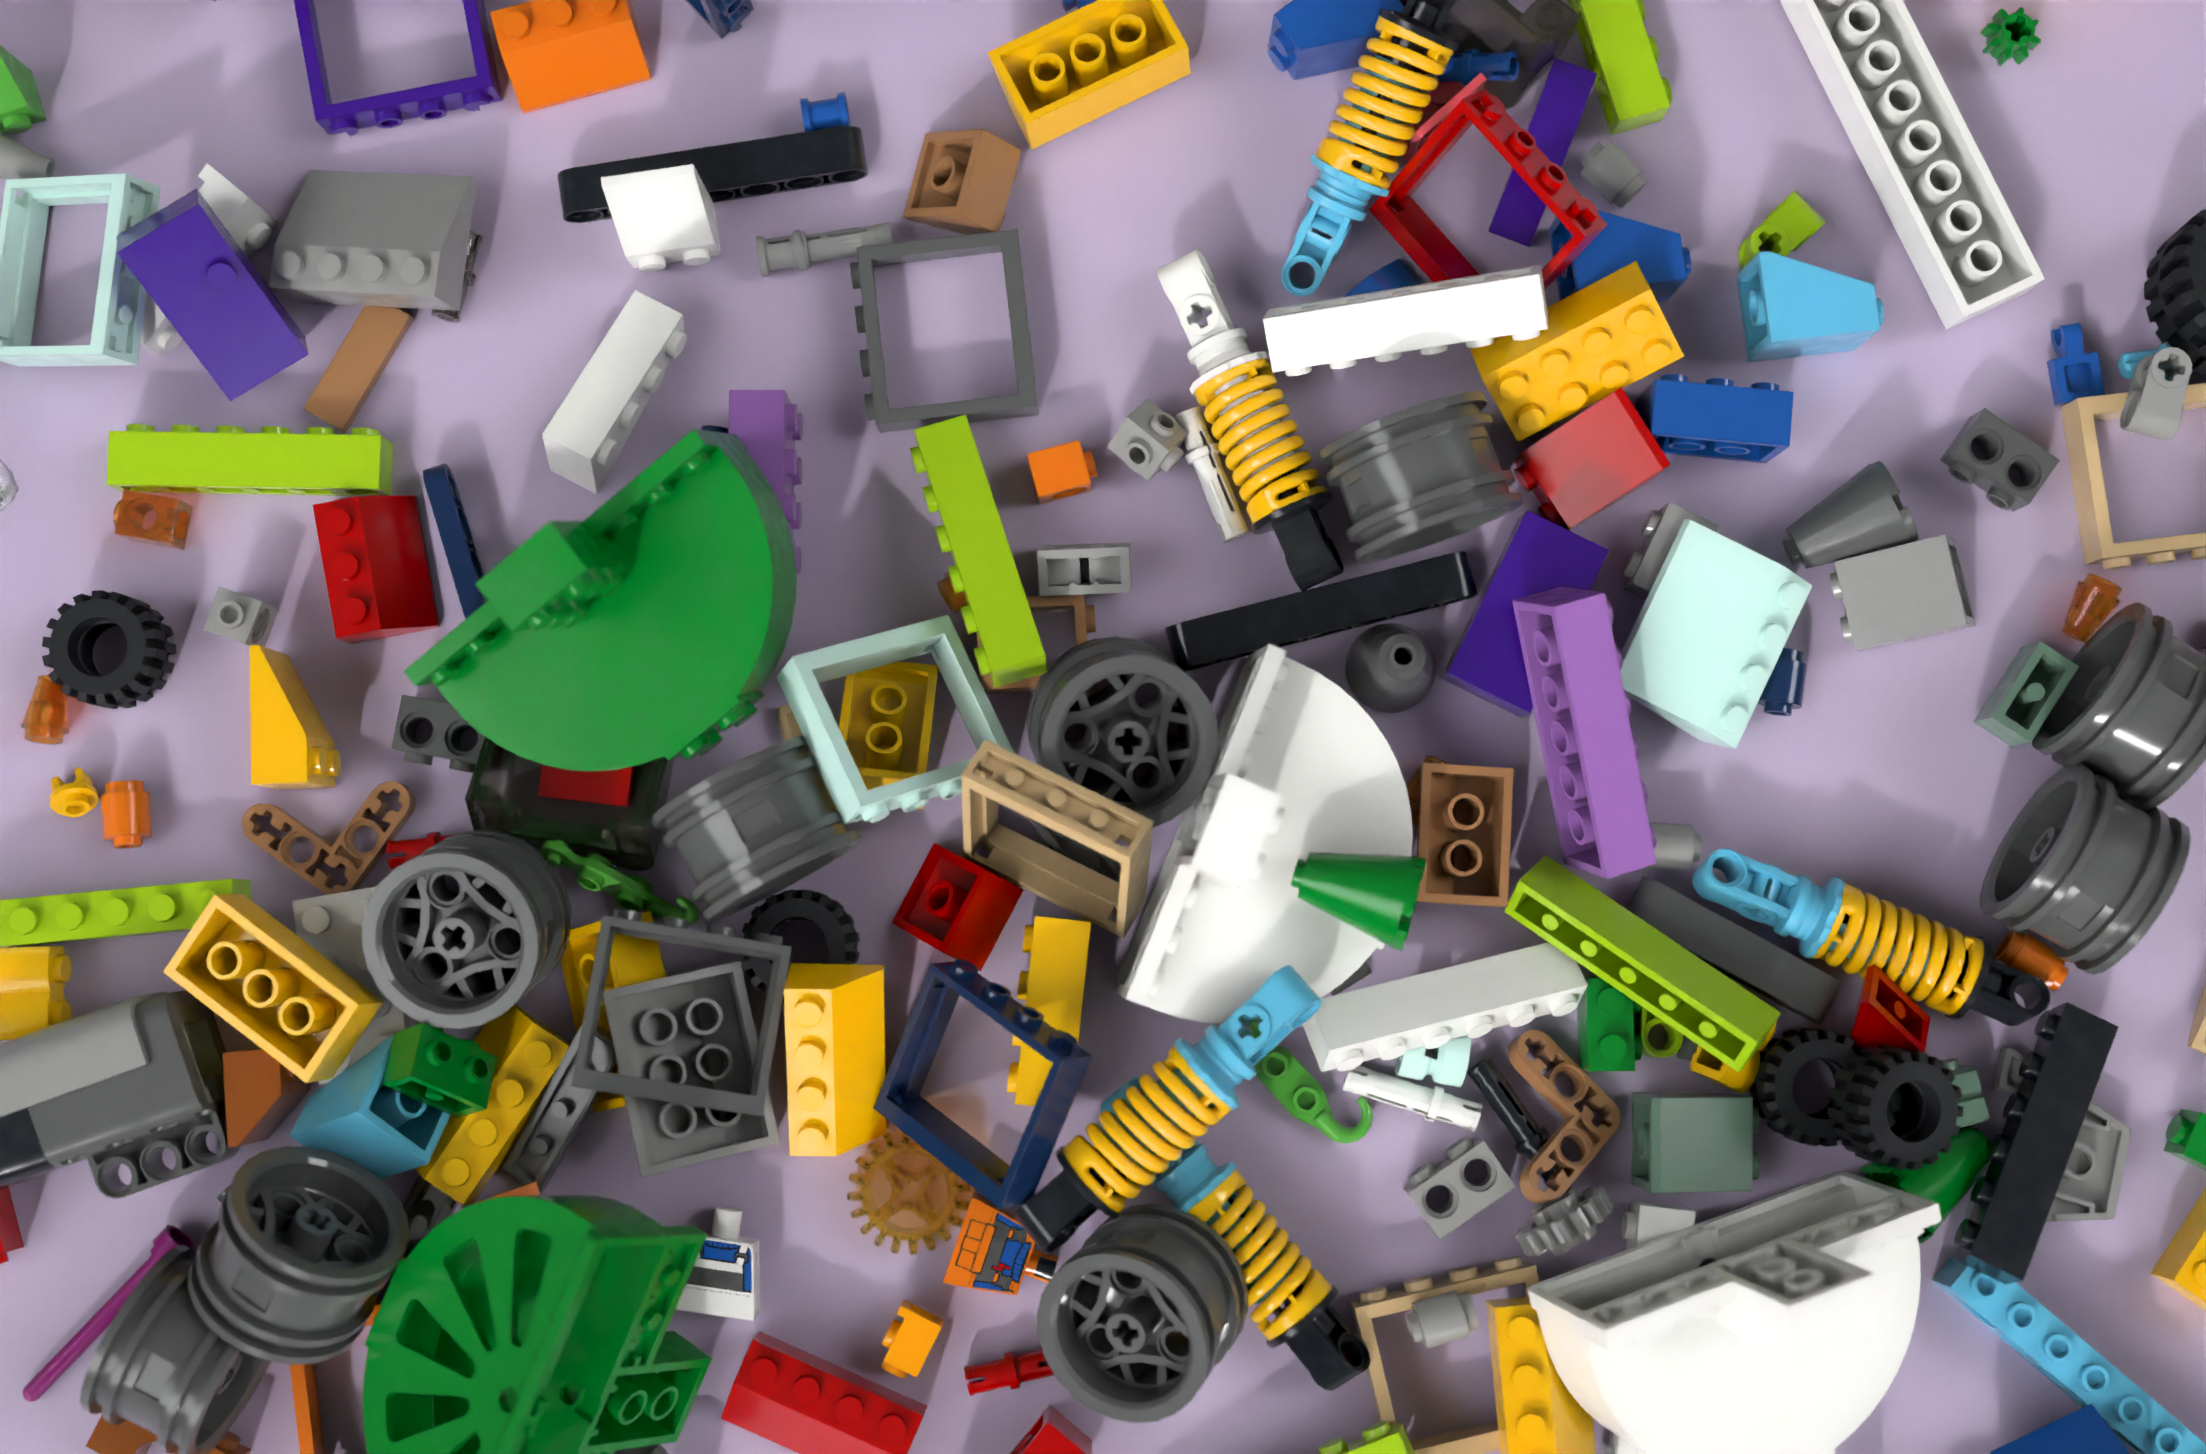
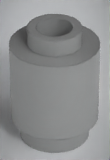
[1580,141,1647,208]
[1644,822,1702,870]
[1406,1290,1479,1349]

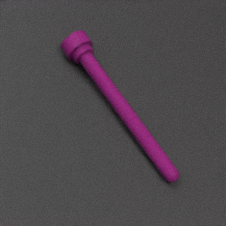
[23,1225,195,1402]

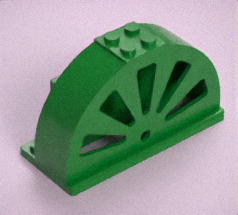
[404,429,797,771]
[363,1195,712,1454]

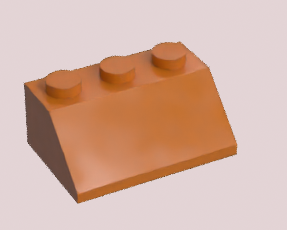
[490,0,652,114]

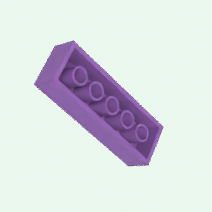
[1512,586,1657,879]

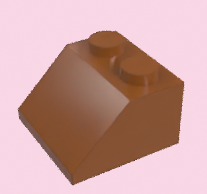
[222,1048,311,1147]

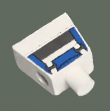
[675,1207,761,1321]

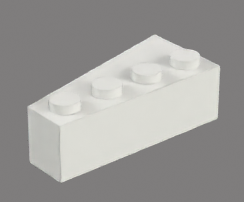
[141,163,278,357]
[542,290,687,494]

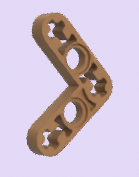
[242,781,416,895]
[1508,1029,1621,1204]

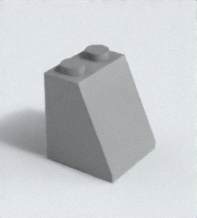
[1830,534,1976,651]

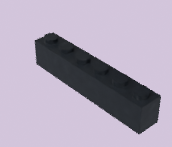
[1953,1002,2118,1284]

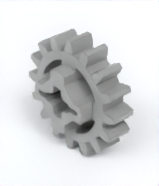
[1515,1186,1614,1257]

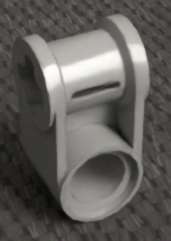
[2120,347,2192,441]

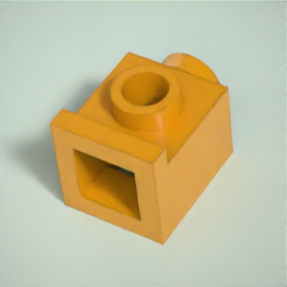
[881,1299,945,1378]

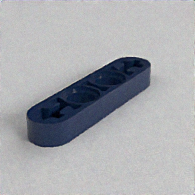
[423,463,488,619]

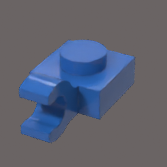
[2047,323,2105,406]

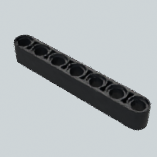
[557,126,868,223]
[1165,551,1478,672]

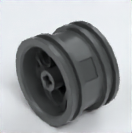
[1318,391,1523,564]
[2032,602,2206,812]
[1027,637,1219,828]
[651,736,864,923]
[1980,763,2191,975]
[362,830,572,1029]
[188,1147,410,1365]
[1037,1203,1248,1423]
[80,1245,272,1454]

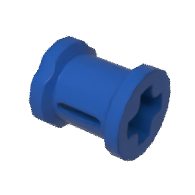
[800,92,851,132]

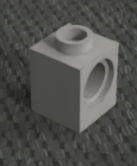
[203,586,279,647]

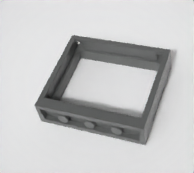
[850,229,1039,433]
[571,909,792,1116]

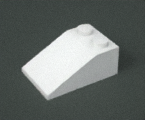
[601,164,721,272]

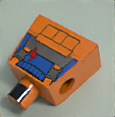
[943,1193,1059,1295]

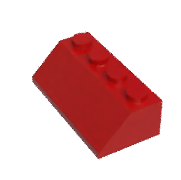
[721,1331,927,1454]

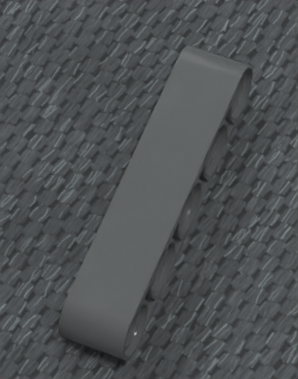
[1626,876,1842,1024]

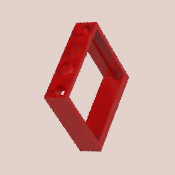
[1369,89,1608,290]

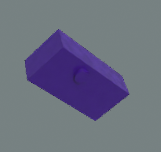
[117,188,309,401]
[1441,510,1609,718]

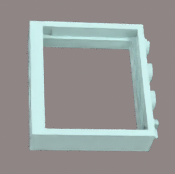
[0,173,161,367]
[776,615,1014,825]

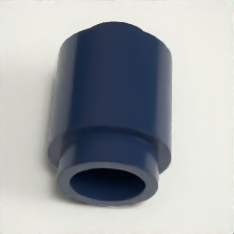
[1757,648,1807,716]

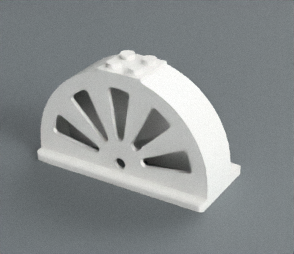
[1113,644,1413,1024]
[1527,1171,1942,1454]

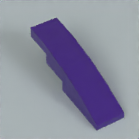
[1488,58,1597,247]

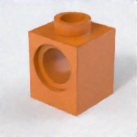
[1027,440,1097,505]

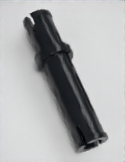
[1466,1056,1559,1186]

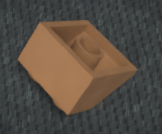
[903,129,1021,235]

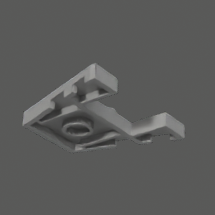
[1965,1048,2132,1222]

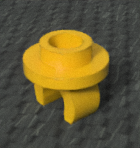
[49,767,99,817]

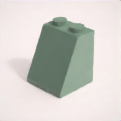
[1632,1092,1760,1193]

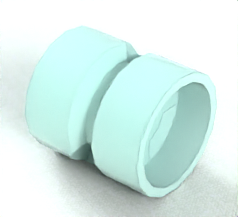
[1395,1035,1471,1087]

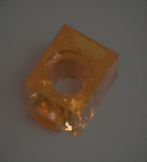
[113,489,193,550]

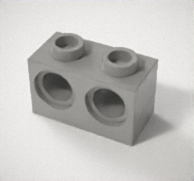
[1037,542,1132,596]
[1403,1136,1516,1240]

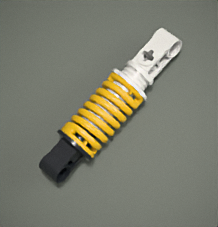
[1157,249,1344,591]

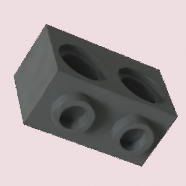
[1940,408,2060,511]
[391,695,496,773]

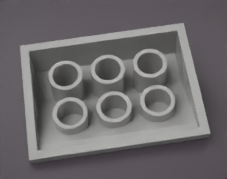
[269,170,476,311]
[603,961,780,1177]

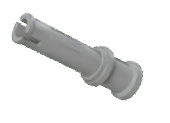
[756,222,893,276]

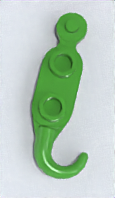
[540,840,700,925]
[1249,1022,1373,1144]

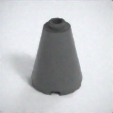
[1782,461,1919,569]
[1345,623,1436,713]

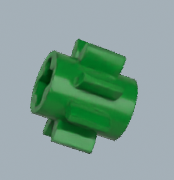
[1980,7,2041,66]

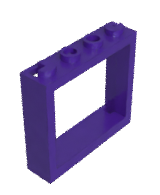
[294,0,503,136]

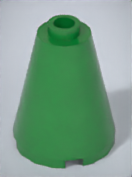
[1291,852,1427,951]
[1860,1126,1991,1244]

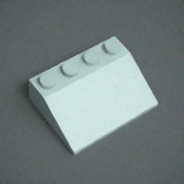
[1620,519,1813,749]

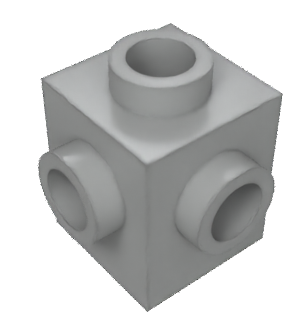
[1107,399,1189,481]

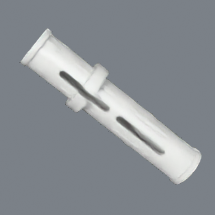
[1174,407,1250,542]
[1342,1065,1483,1132]

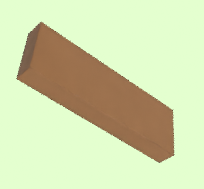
[303,305,414,433]

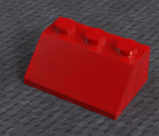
[312,495,440,644]

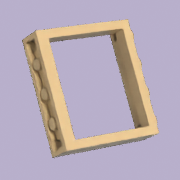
[2060,383,2206,570]
[961,739,1153,938]
[1350,1255,1540,1454]

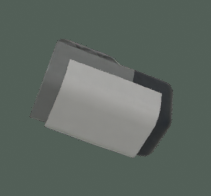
[0,990,240,1199]

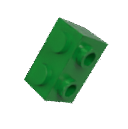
[1577,977,1642,1072]
[382,1022,498,1117]

